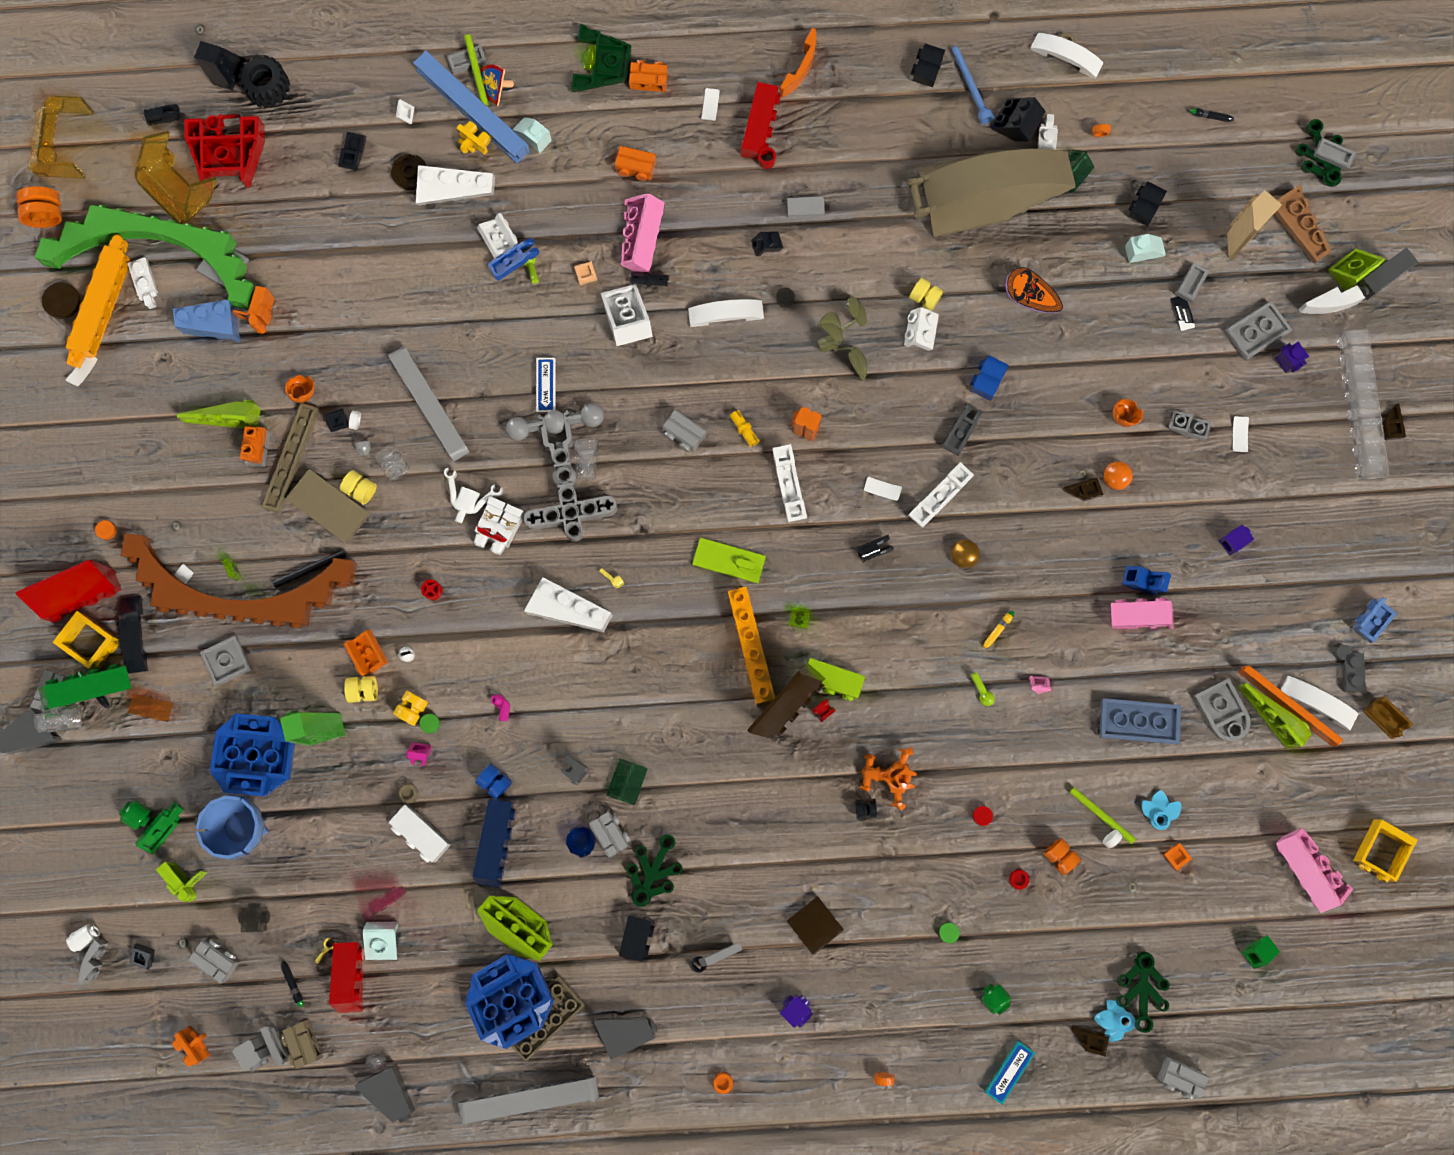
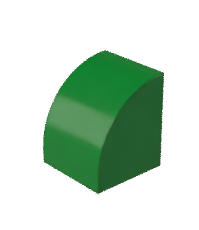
[1241,935,1280,969]

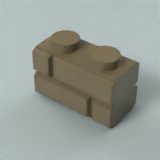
[281,1019,323,1069]

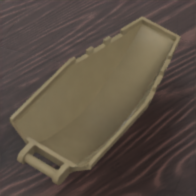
[907,149,1076,237]

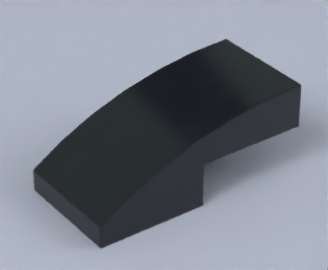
[338,132,367,171]

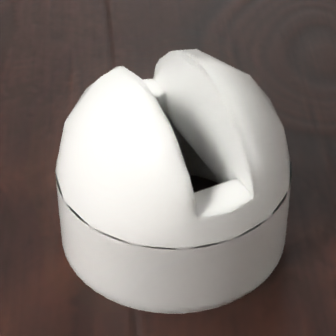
[398,647,415,662]

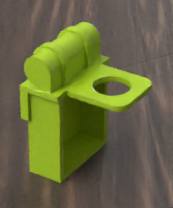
[156,862,208,902]

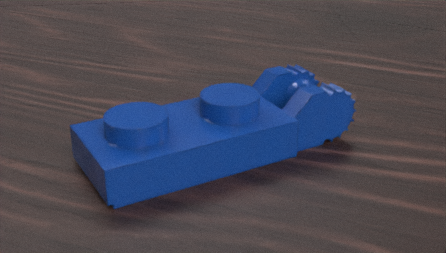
[488,238,539,281]

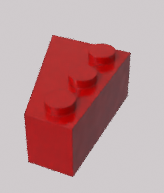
[329,942,365,1013]

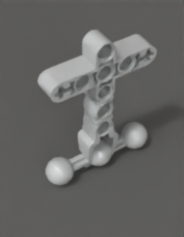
[506,403,618,542]

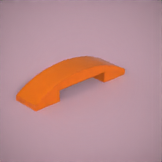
[780,28,816,98]

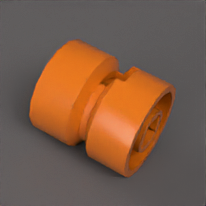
[1043,837,1081,876]

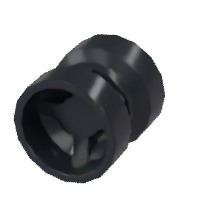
[855,799,877,819]

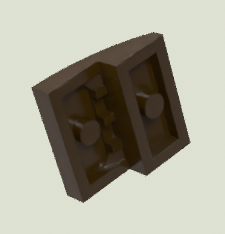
[787,896,844,955]

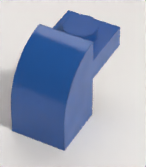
[1122,566,1171,595]

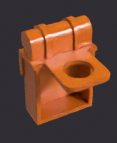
[232,286,275,334]

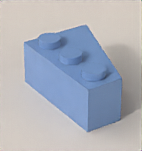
[173,300,240,342]

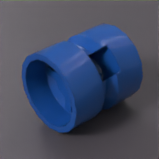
[475,763,513,800]

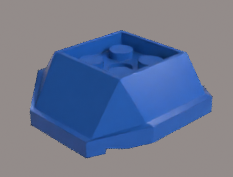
[210,713,295,797]
[465,954,554,1049]

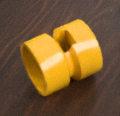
[392,690,429,726]

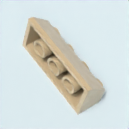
[1227,190,1282,260]

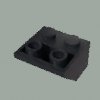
[991,97,1046,142]

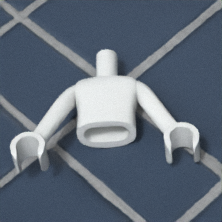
[444,468,503,524]

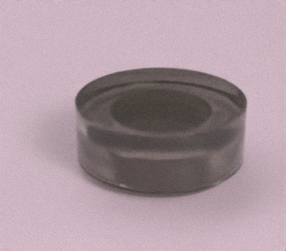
[776,287,795,307]

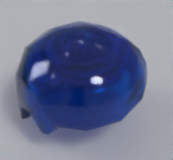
[566,826,596,858]

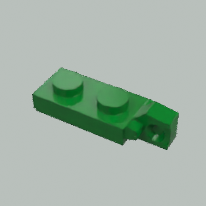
[135,801,184,855]

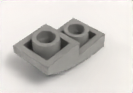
[1169,411,1212,442]
[78,939,109,983]

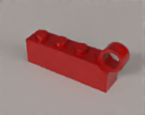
[741,82,781,169]

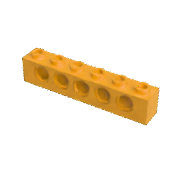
[728,586,775,706]

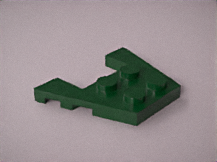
[571,24,632,92]

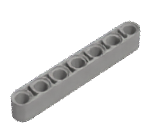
[388,346,470,462]
[458,1076,599,1124]

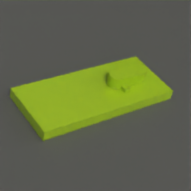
[692,538,766,584]

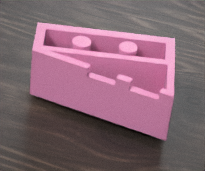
[1111,598,1174,629]

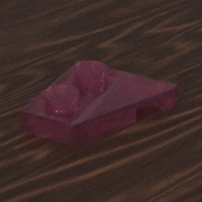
[362,886,406,922]

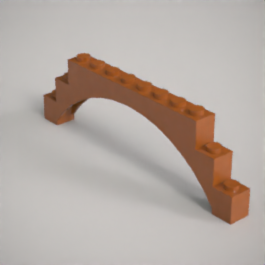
[121,533,357,629]

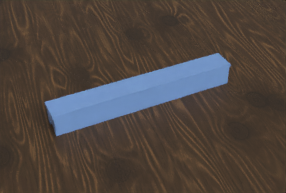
[413,50,530,164]

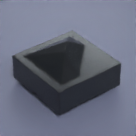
[324,408,349,432]
[130,943,155,970]

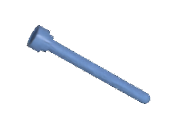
[952,46,994,125]

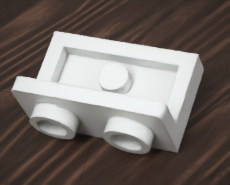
[477,213,518,259]
[904,307,939,351]

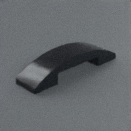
[119,595,148,674]

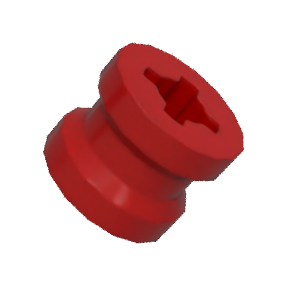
[421,579,443,601]
[812,699,836,723]

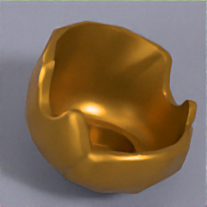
[950,539,981,568]

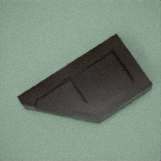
[1381,403,1406,441]
[1063,477,1104,501]
[1071,1025,1110,1057]

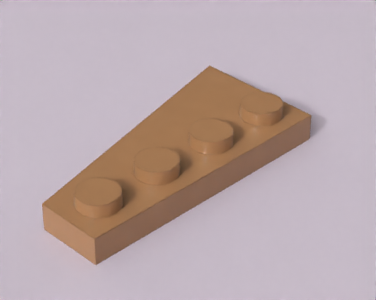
[1275,184,1331,264]

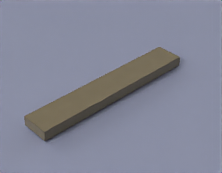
[261,403,320,514]

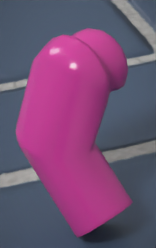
[491,694,510,722]

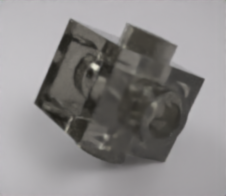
[238,903,270,933]

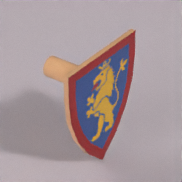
[480,64,514,106]

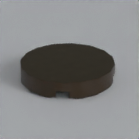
[391,154,426,190]
[42,282,81,319]

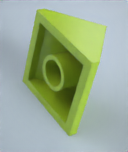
[1328,248,1385,291]

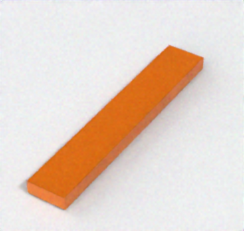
[1237,665,1343,746]

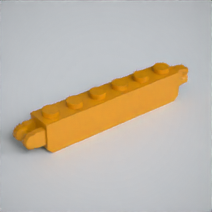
[65,234,131,369]

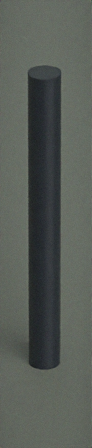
[272,550,346,588]

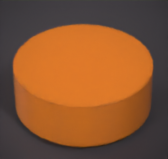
[1092,124,1111,137]
[95,520,117,540]
[713,1072,733,1094]
[874,1072,895,1086]

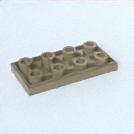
[286,469,370,544]
[512,975,586,1062]

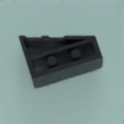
[194,41,246,91]

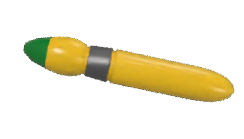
[983,611,1014,648]

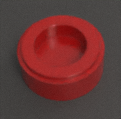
[972,806,993,826]
[1008,869,1029,890]

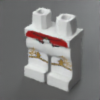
[474,496,525,556]

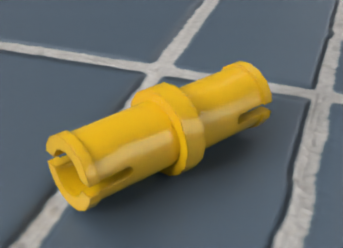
[729,410,760,447]

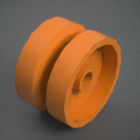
[16,186,62,228]

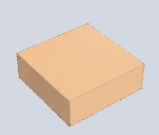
[574,261,597,285]

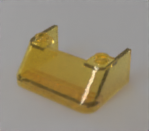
[29,96,94,179]
[135,130,217,224]

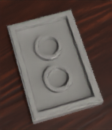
[1224,301,1293,361]

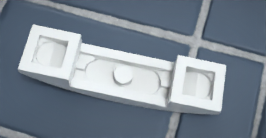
[1030,33,1104,79]
[688,299,764,327]
[772,444,807,522]
[908,462,974,528]
[1280,676,1358,731]

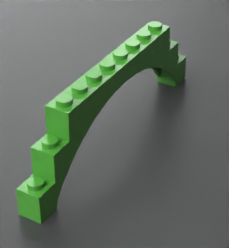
[35,205,255,310]

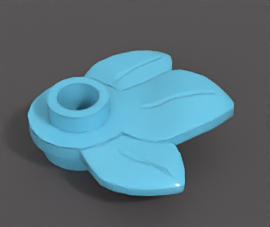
[1142,790,1181,830]
[1094,1000,1135,1042]

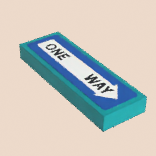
[984,1040,1035,1105]

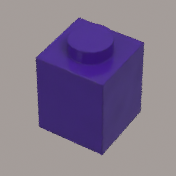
[1218,524,1254,556]

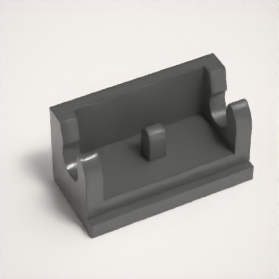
[561,755,589,786]

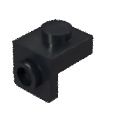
[751,231,783,256]

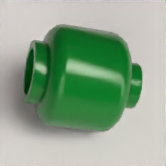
[119,800,151,830]
[981,984,1011,1015]

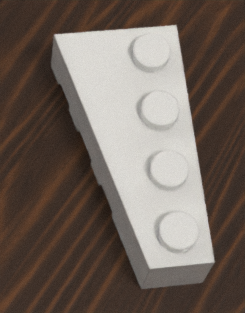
[416,165,495,206]
[524,577,612,633]

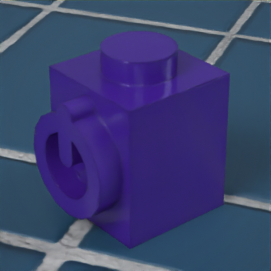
[1275,341,1309,373]
[779,994,813,1028]

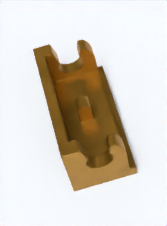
[1363,696,1414,739]

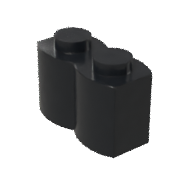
[911,43,945,87]
[1128,181,1167,226]

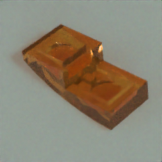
[128,694,173,722]

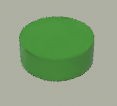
[420,714,440,734]
[939,922,960,943]

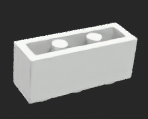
[388,805,451,862]

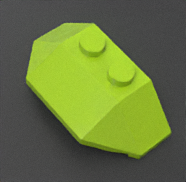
[477,895,553,961]

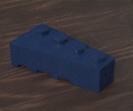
[472,799,516,888]

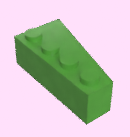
[280,710,346,746]

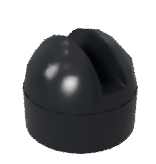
[690,956,707,973]

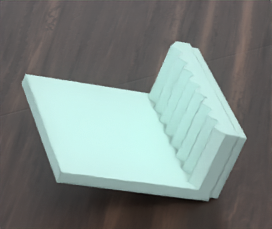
[363,922,398,960]

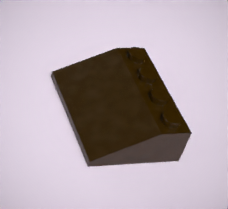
[747,663,826,739]

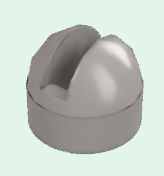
[355,441,371,455]

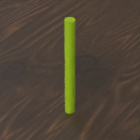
[464,34,489,106]
[1069,787,1136,844]

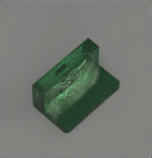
[1068,149,1094,193]
[606,758,648,805]

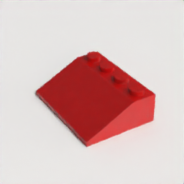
[16,559,122,622]

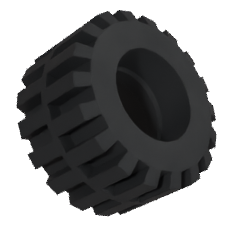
[238,55,290,108]

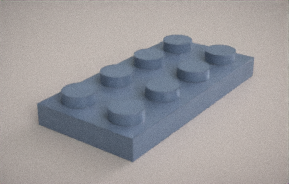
[1099,698,1181,745]

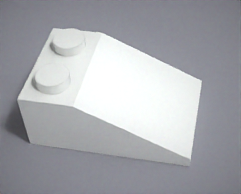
[600,284,653,346]

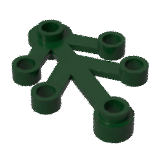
[1295,119,1343,187]
[627,834,683,907]
[1116,952,1170,1033]

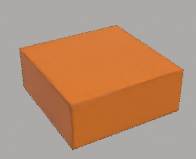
[1162,843,1192,871]

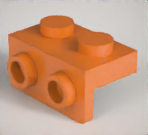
[344,629,389,676]

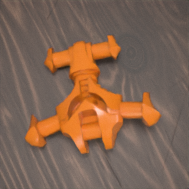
[859,747,917,811]

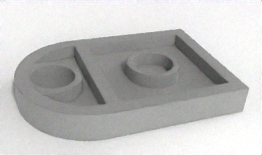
[1193,678,1251,741]

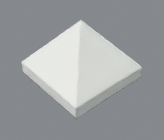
[396,99,414,124]

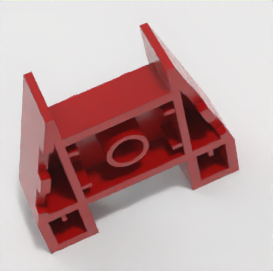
[184,116,265,189]

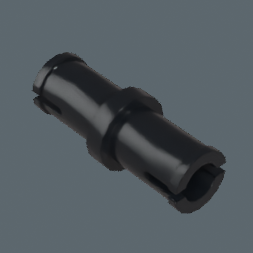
[630,272,669,287]

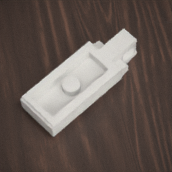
[1037,114,1058,150]
[127,257,158,309]

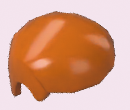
[285,374,315,403]
[1112,399,1144,427]
[1103,461,1133,490]

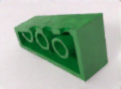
[38,664,132,711]

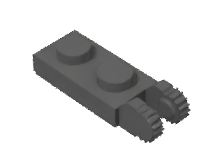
[942,403,983,456]

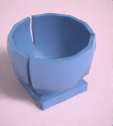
[196,794,270,860]

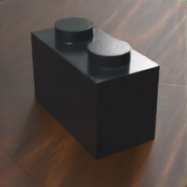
[619,915,655,961]

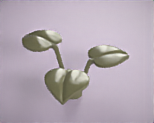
[818,296,867,381]

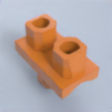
[172,1026,210,1067]

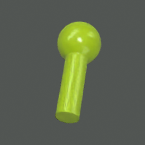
[523,257,539,284]
[970,672,995,706]

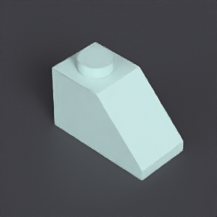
[513,117,552,153]
[1125,234,1166,263]

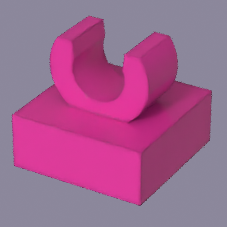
[407,742,432,766]

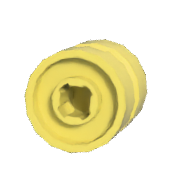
[909,277,944,311]
[340,470,377,505]
[345,676,378,703]

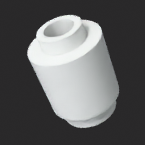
[66,924,100,952]

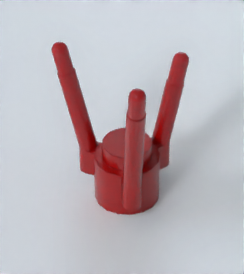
[204,114,241,135]

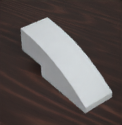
[1298,285,1365,314]

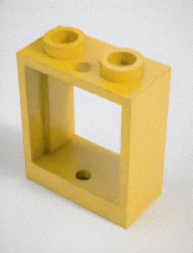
[52,611,120,670]
[1353,819,1418,883]

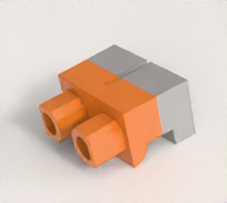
[240,426,271,467]

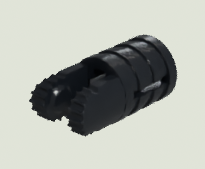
[144,104,180,126]
[856,534,894,563]

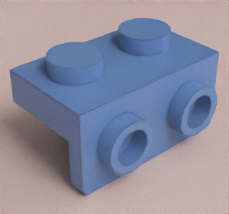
[1353,597,1397,643]

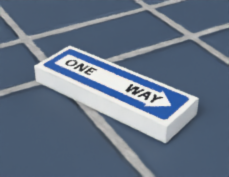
[536,358,556,414]

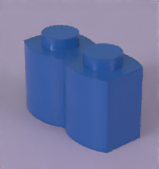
[970,355,1009,401]

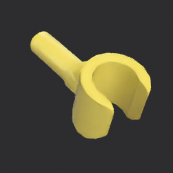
[599,568,624,588]
[315,938,337,964]

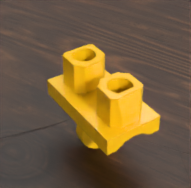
[457,121,491,155]

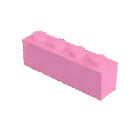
[621,193,665,273]
[1276,828,1353,913]

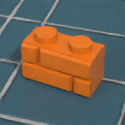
[629,60,668,92]
[615,145,656,181]
[791,406,822,441]

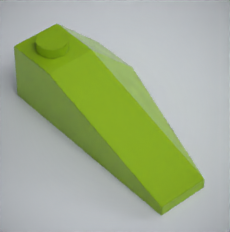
[177,400,261,429]
[1238,683,1312,749]

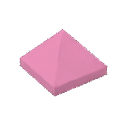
[1029,676,1052,694]

